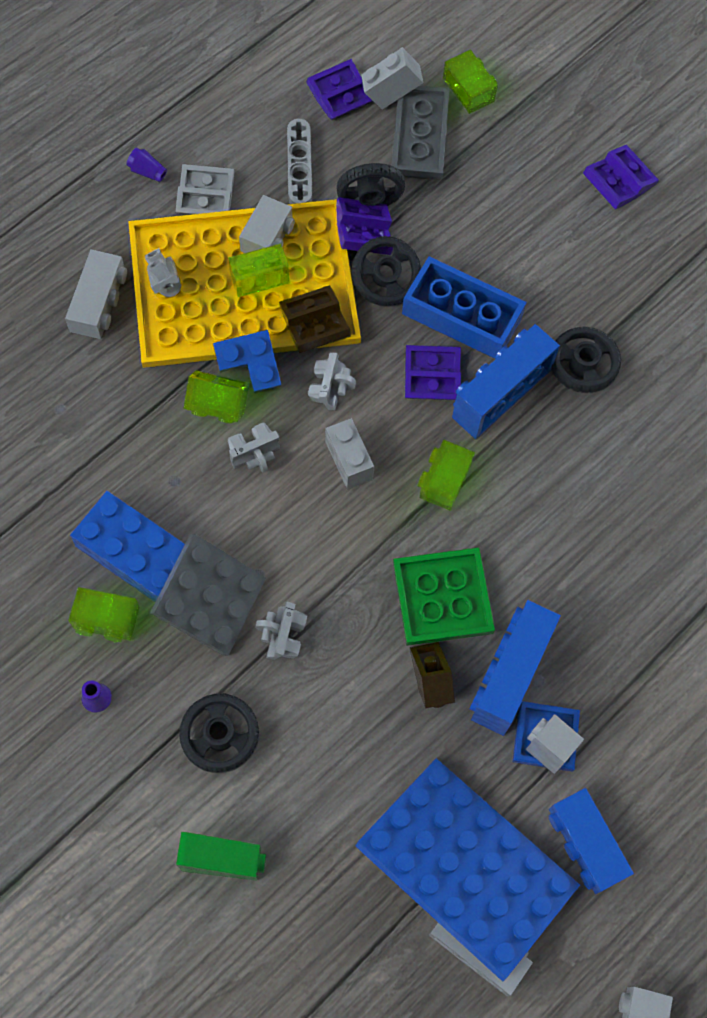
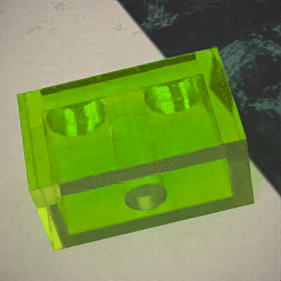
[443,49,498,114]
[228,244,290,297]
[183,371,250,423]
[417,439,475,511]
[68,587,140,642]

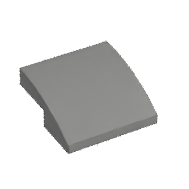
[176,164,235,215]

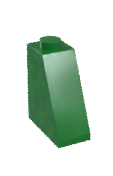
[176,832,266,881]

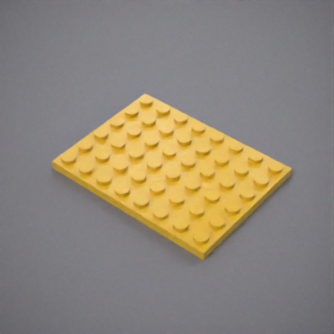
[128,199,361,368]

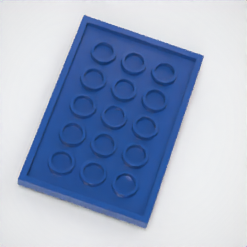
[356,758,580,982]

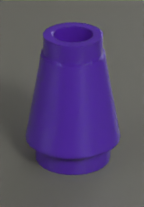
[126,147,167,183]
[81,680,112,713]

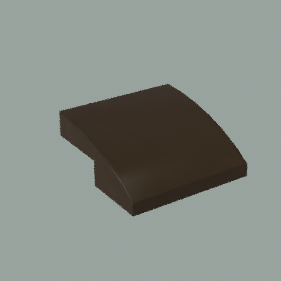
[279,285,351,353]

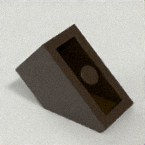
[410,642,455,708]

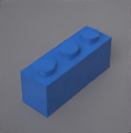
[548,788,634,894]

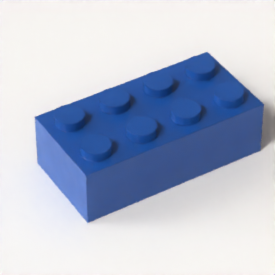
[402,256,527,359]
[452,324,560,440]
[70,491,185,602]
[469,600,561,736]

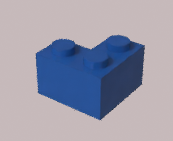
[213,330,281,393]

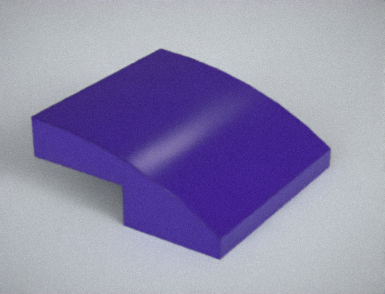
[306,58,374,120]
[583,145,659,210]
[336,197,393,255]
[405,345,461,400]

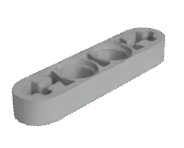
[287,119,312,204]

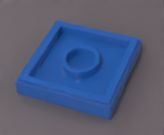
[512,701,580,772]

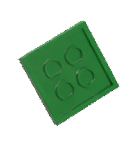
[393,548,495,646]

